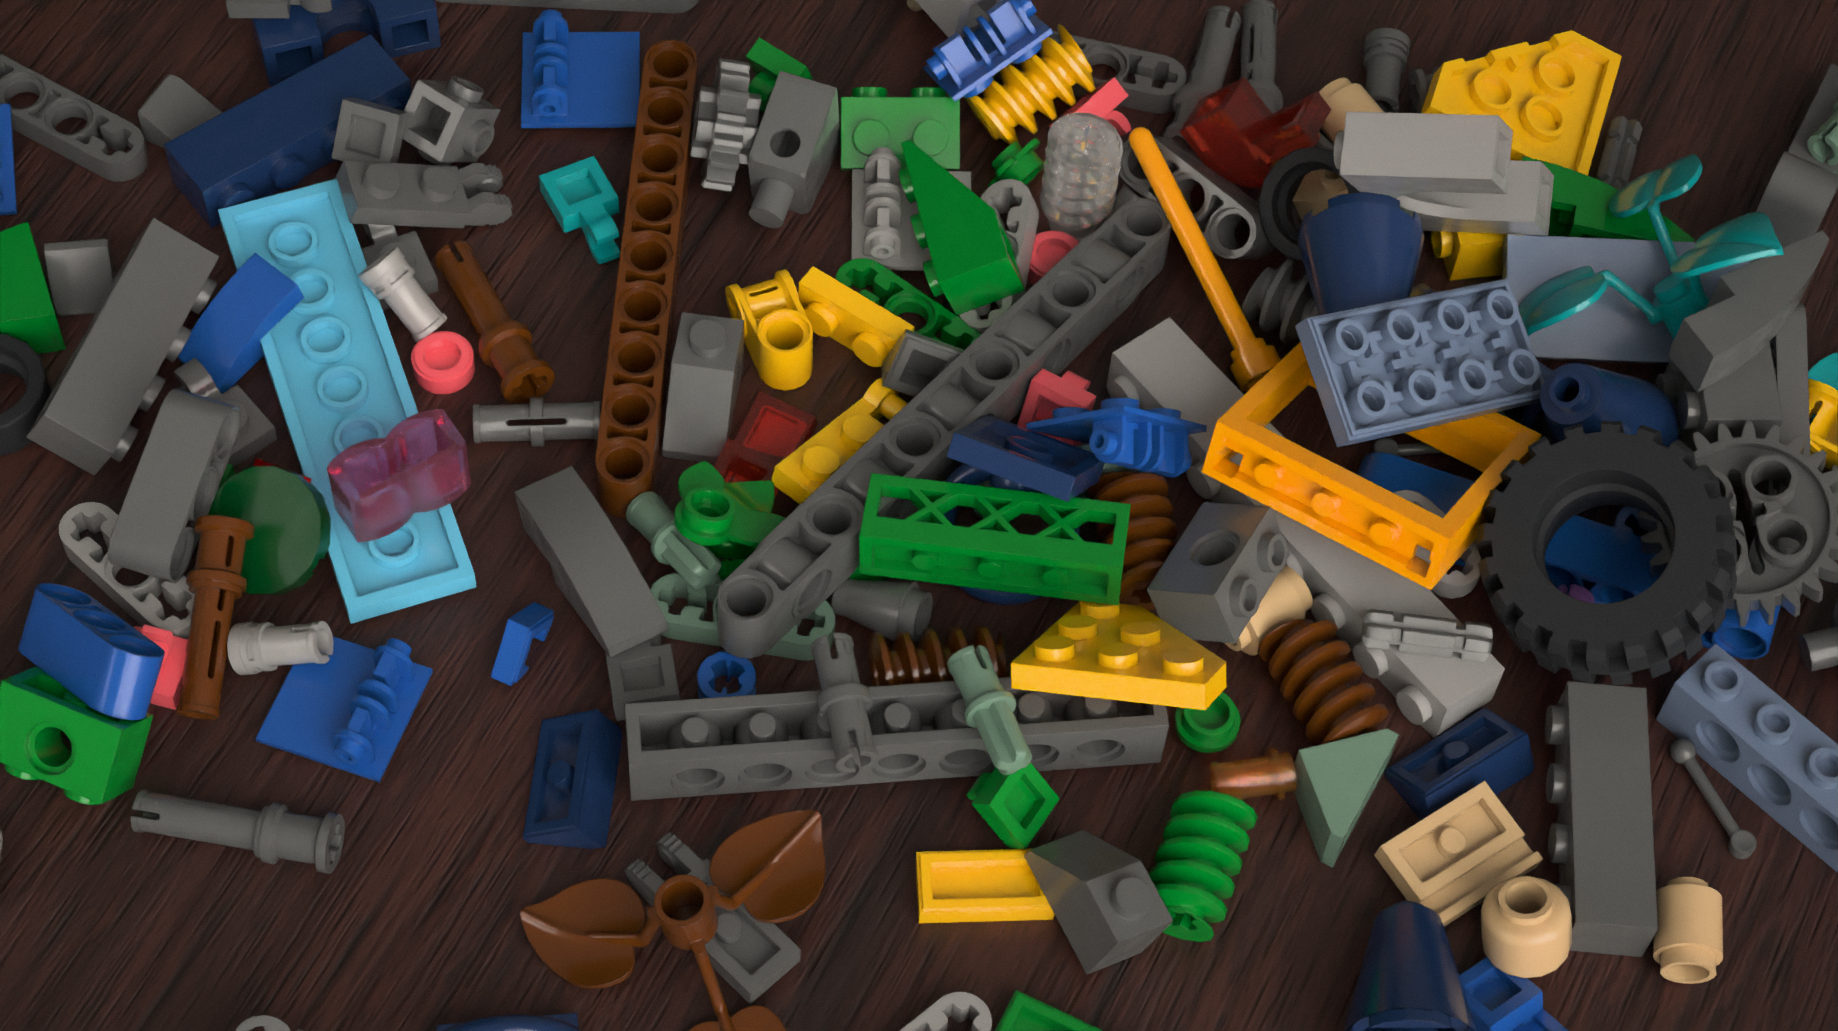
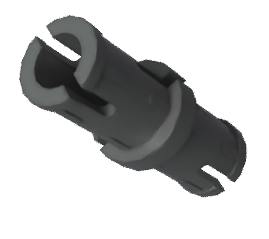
[473,397,601,447]
[810,633,879,773]

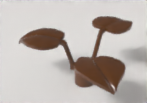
[520,809,826,1031]

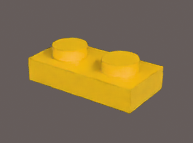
[798,266,914,367]

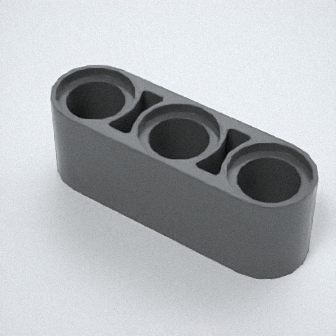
[1117,136,1274,260]
[108,388,241,583]

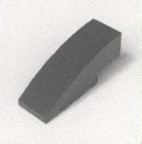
[1668,230,1830,393]
[514,466,668,657]

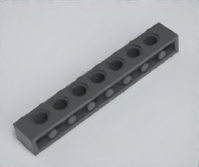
[625,677,1169,801]

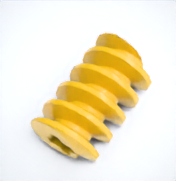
[965,24,1096,145]

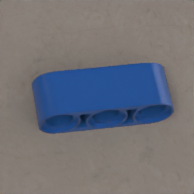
[18,583,165,720]

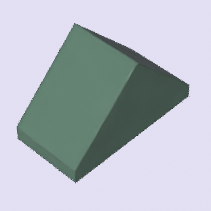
[1289,729,1399,868]

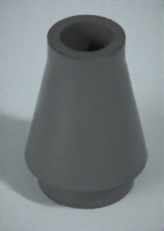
[832,578,933,642]

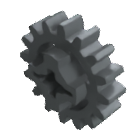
[690,58,761,192]

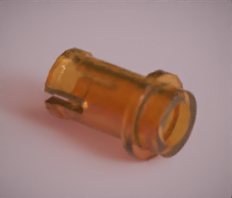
[1209,747,1297,800]

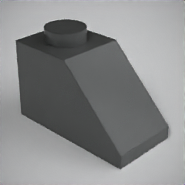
[662,312,744,465]
[1024,830,1173,975]

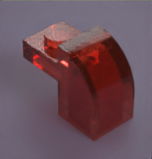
[1179,77,1332,188]

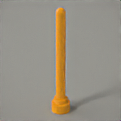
[1129,127,1281,391]

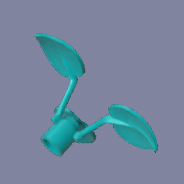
[1518,154,1784,339]

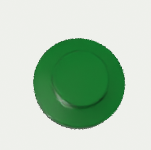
[1174,692,1241,753]

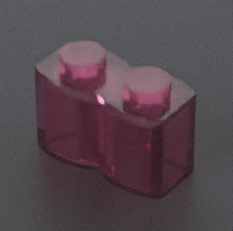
[327,409,471,542]

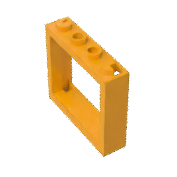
[1202,342,1542,590]

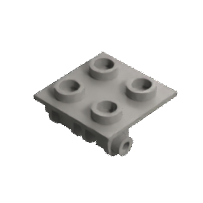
[851,147,971,271]

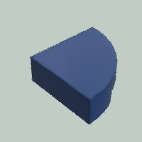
[491,602,554,686]

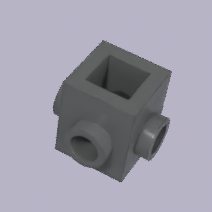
[402,76,501,166]

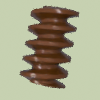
[1087,471,1178,611]
[1257,619,1389,746]
[868,625,1007,687]

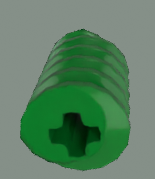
[1149,790,1258,942]

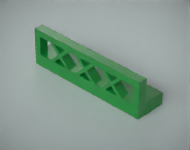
[859,473,1131,606]

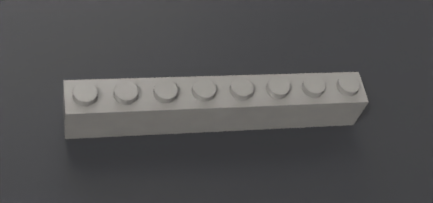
[1106,317,1505,739]

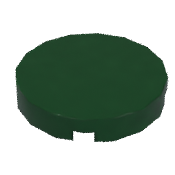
[208,466,331,595]

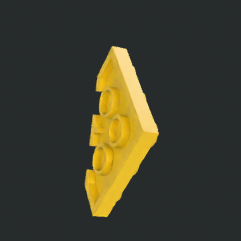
[1421,30,1622,176]
[1011,601,1226,710]

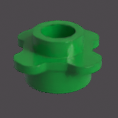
[987,137,1045,187]

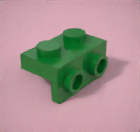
[839,87,960,171]

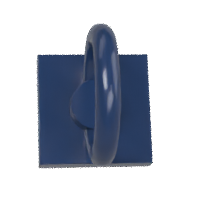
[930,415,1104,605]

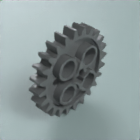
[1638,421,1838,627]

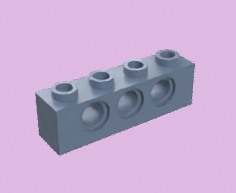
[1656,644,1838,873]

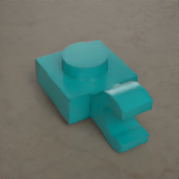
[539,156,620,265]

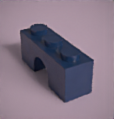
[250,0,441,86]

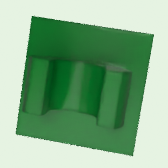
[746,37,814,113]
[966,763,1060,849]

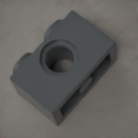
[1147,502,1290,643]

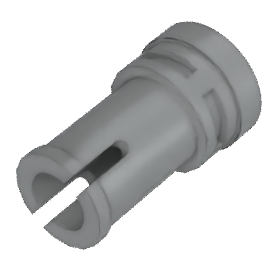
[358,246,448,342]
[227,621,334,675]

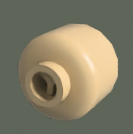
[1481,876,1572,978]

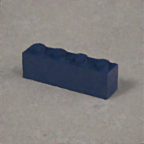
[164,34,412,228]

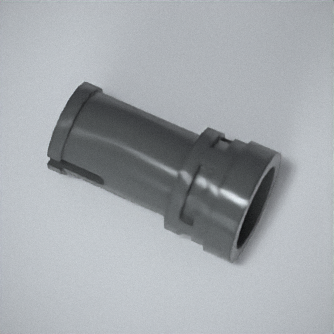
[1363,28,1411,113]

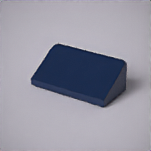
[1384,707,1534,820]
[523,709,622,849]

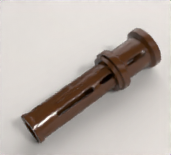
[435,241,555,404]
[176,515,255,720]

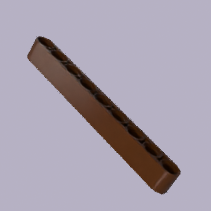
[595,39,698,518]

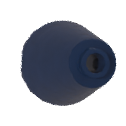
[1298,192,1424,315]
[1540,363,1681,447]
[1344,901,1477,1031]

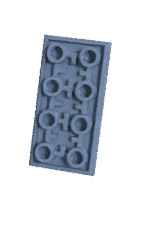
[1502,234,1750,365]
[1295,279,1544,448]

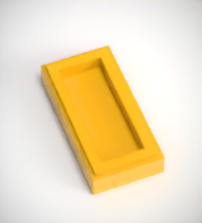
[915,849,1055,924]

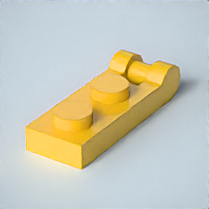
[771,378,908,504]

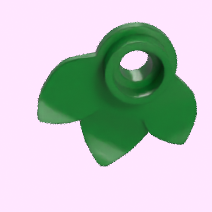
[674,461,786,547]

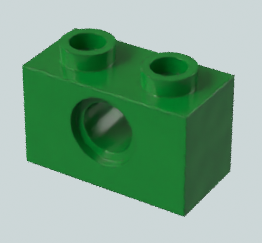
[0,667,153,805]

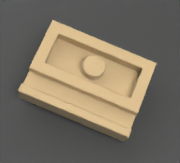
[1374,781,1543,927]

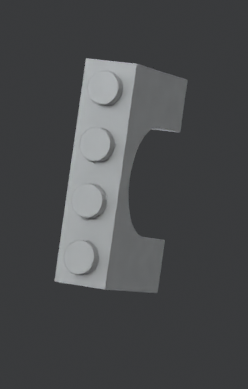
[1334,112,1554,235]

